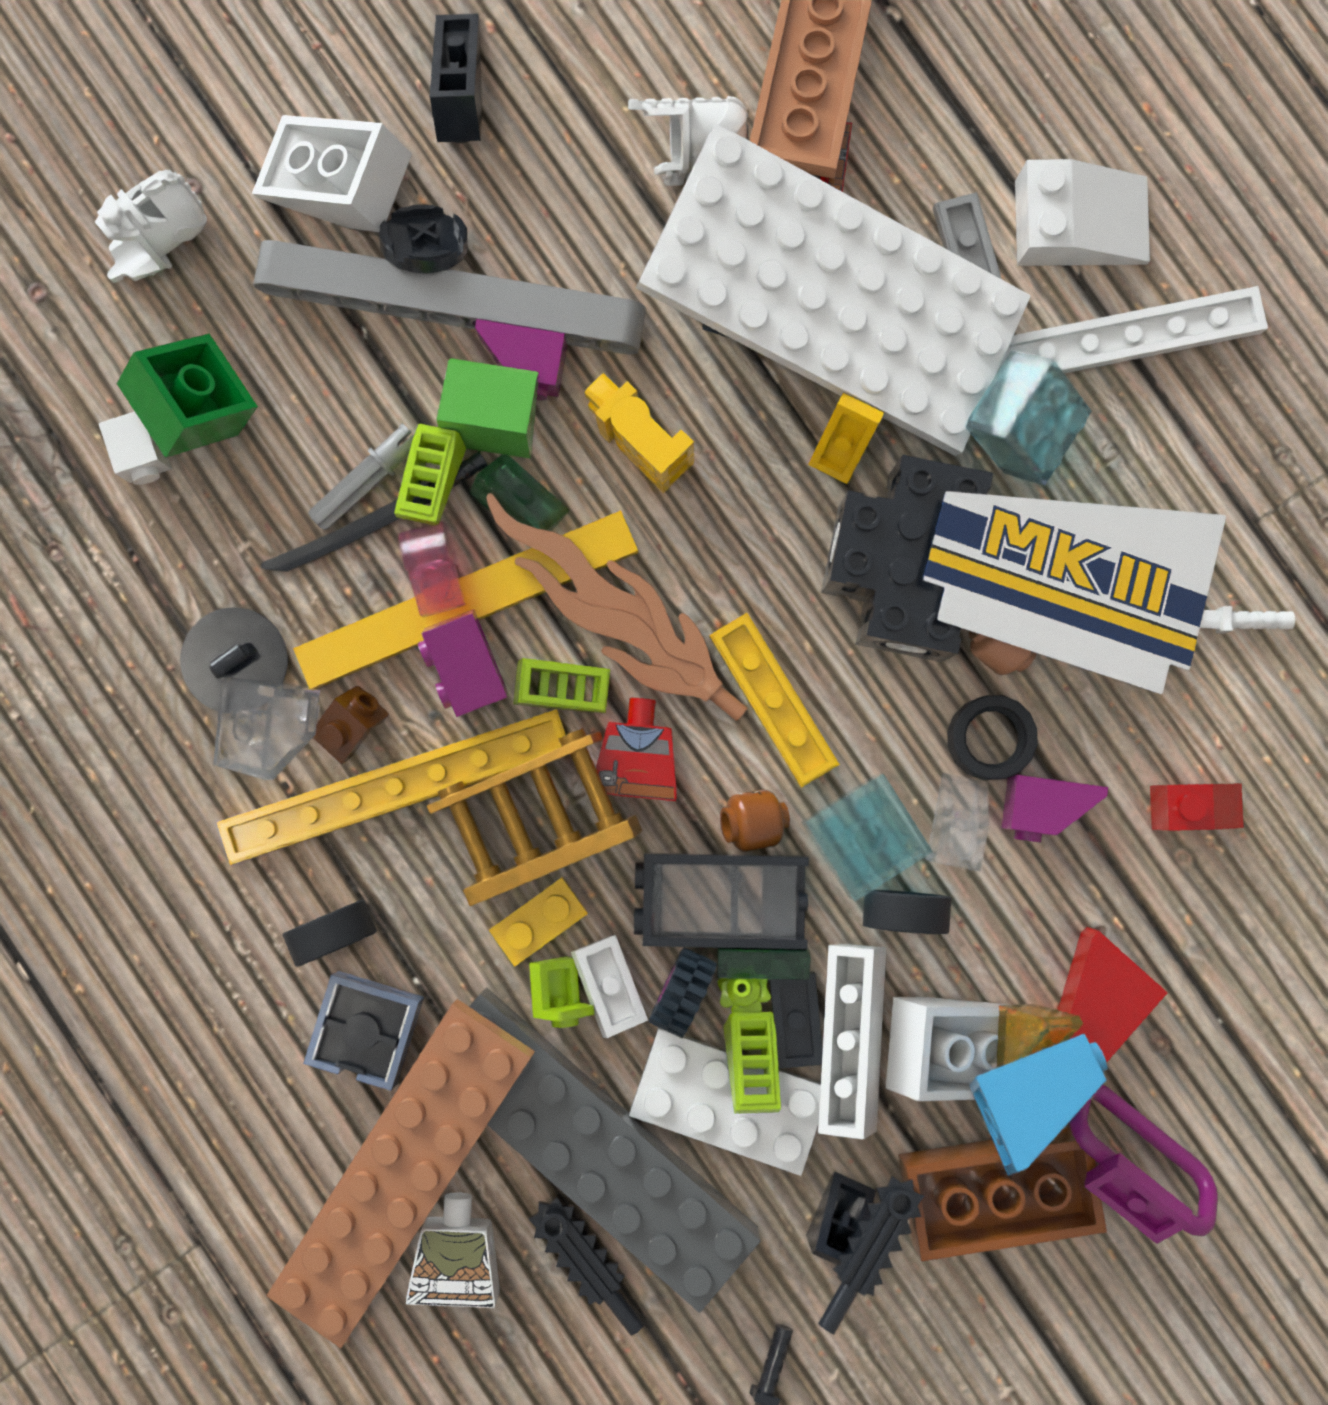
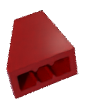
[1050,927,1168,1063]

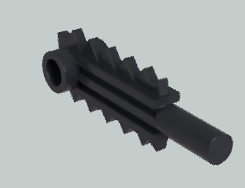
[818,1176,924,1335]
[529,1196,644,1336]

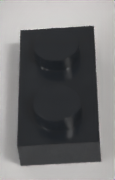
[769,971,823,1069]

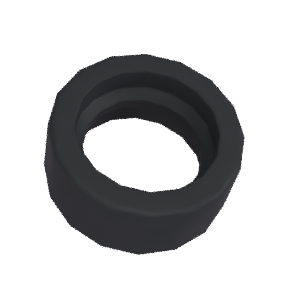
[947,695,1038,780]
[863,889,951,934]
[283,899,377,967]

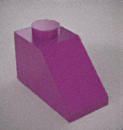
[475,319,568,401]
[1001,775,1108,843]

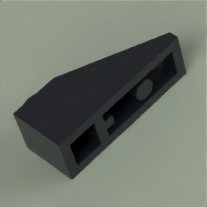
[429,13,482,143]

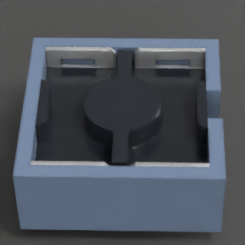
[303,971,424,1091]

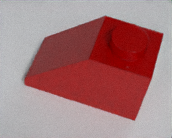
[1150,783,1244,831]

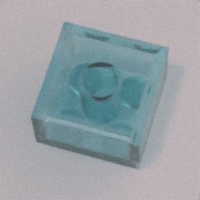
[965,351,1092,486]
[801,773,933,901]

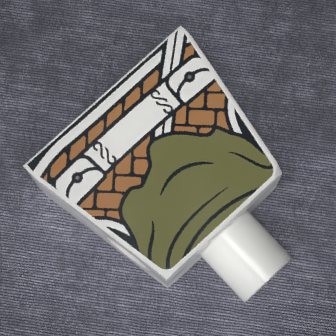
[406,1192,500,1308]

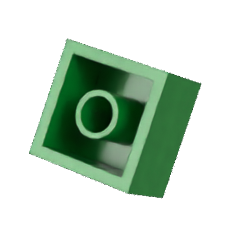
[116,333,258,458]

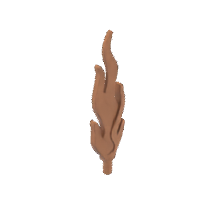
[486,493,747,721]

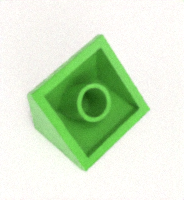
[436,358,539,459]

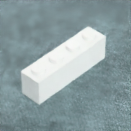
[818,944,886,1140]

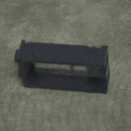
[634,852,809,949]

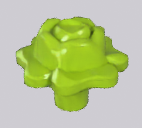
[717,963,771,1013]

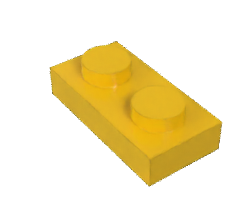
[808,393,884,484]
[489,877,589,967]

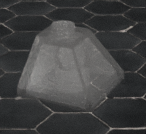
[213,677,320,780]

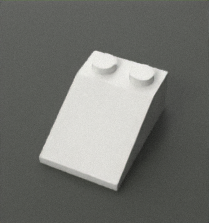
[252,115,412,232]
[1015,159,1150,266]
[886,997,1035,1101]

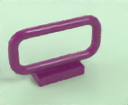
[1069,1084,1218,1244]

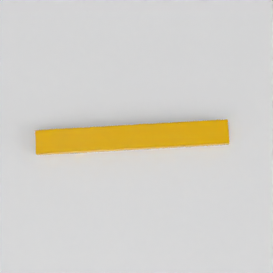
[293,510,638,690]
[217,709,566,865]

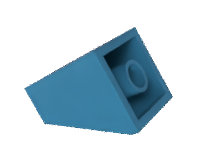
[969,1034,1108,1175]

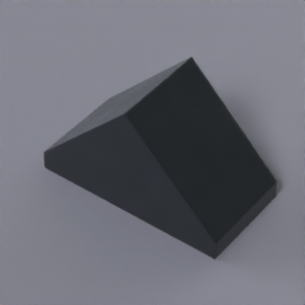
[806,1172,876,1265]

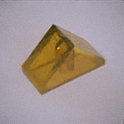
[996,1004,1083,1068]

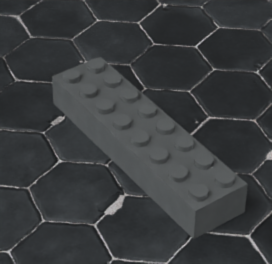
[469,987,761,1313]

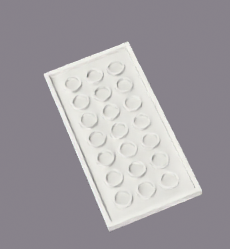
[636,122,1031,456]

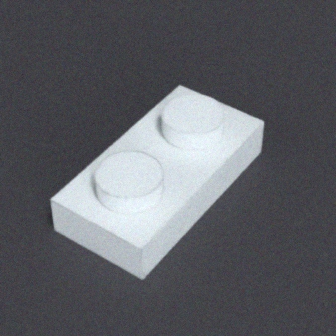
[571,935,648,1038]

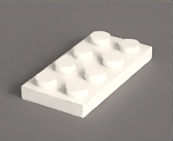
[629,1027,821,1176]

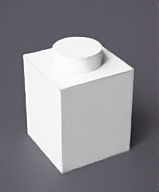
[98,411,172,485]

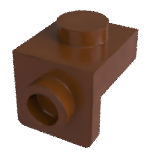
[309,686,389,764]

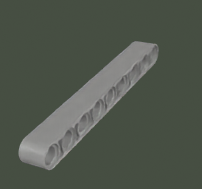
[253,240,646,354]

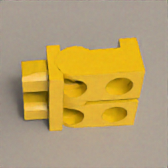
[584,373,694,494]

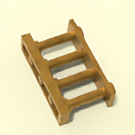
[427,728,643,907]

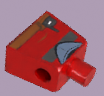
[596,697,677,801]

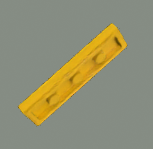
[709,613,840,788]

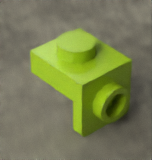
[529,956,595,1028]

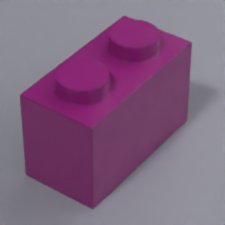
[418,609,508,717]

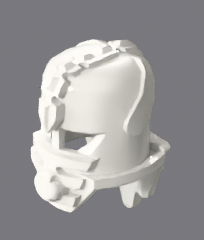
[628,96,749,186]
[95,170,207,283]

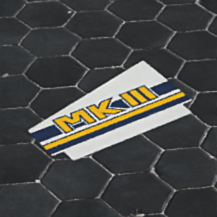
[923,491,1226,694]

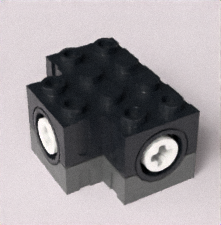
[821,455,993,662]

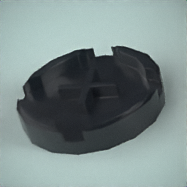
[379,204,468,273]

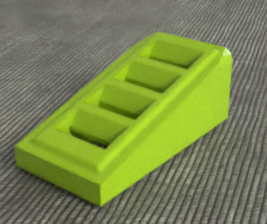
[394,424,466,526]
[513,658,610,714]
[723,1012,781,1114]

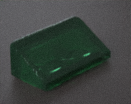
[470,454,570,548]
[717,948,811,980]

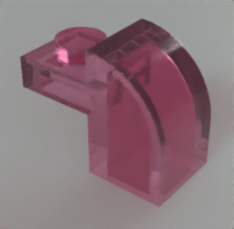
[399,521,466,618]

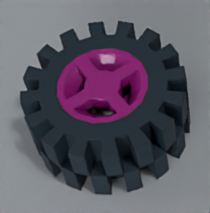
[649,947,717,1038]

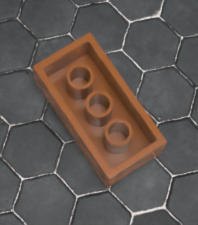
[898,1127,1107,1261]

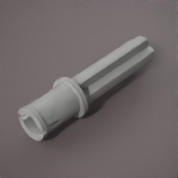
[309,423,414,530]

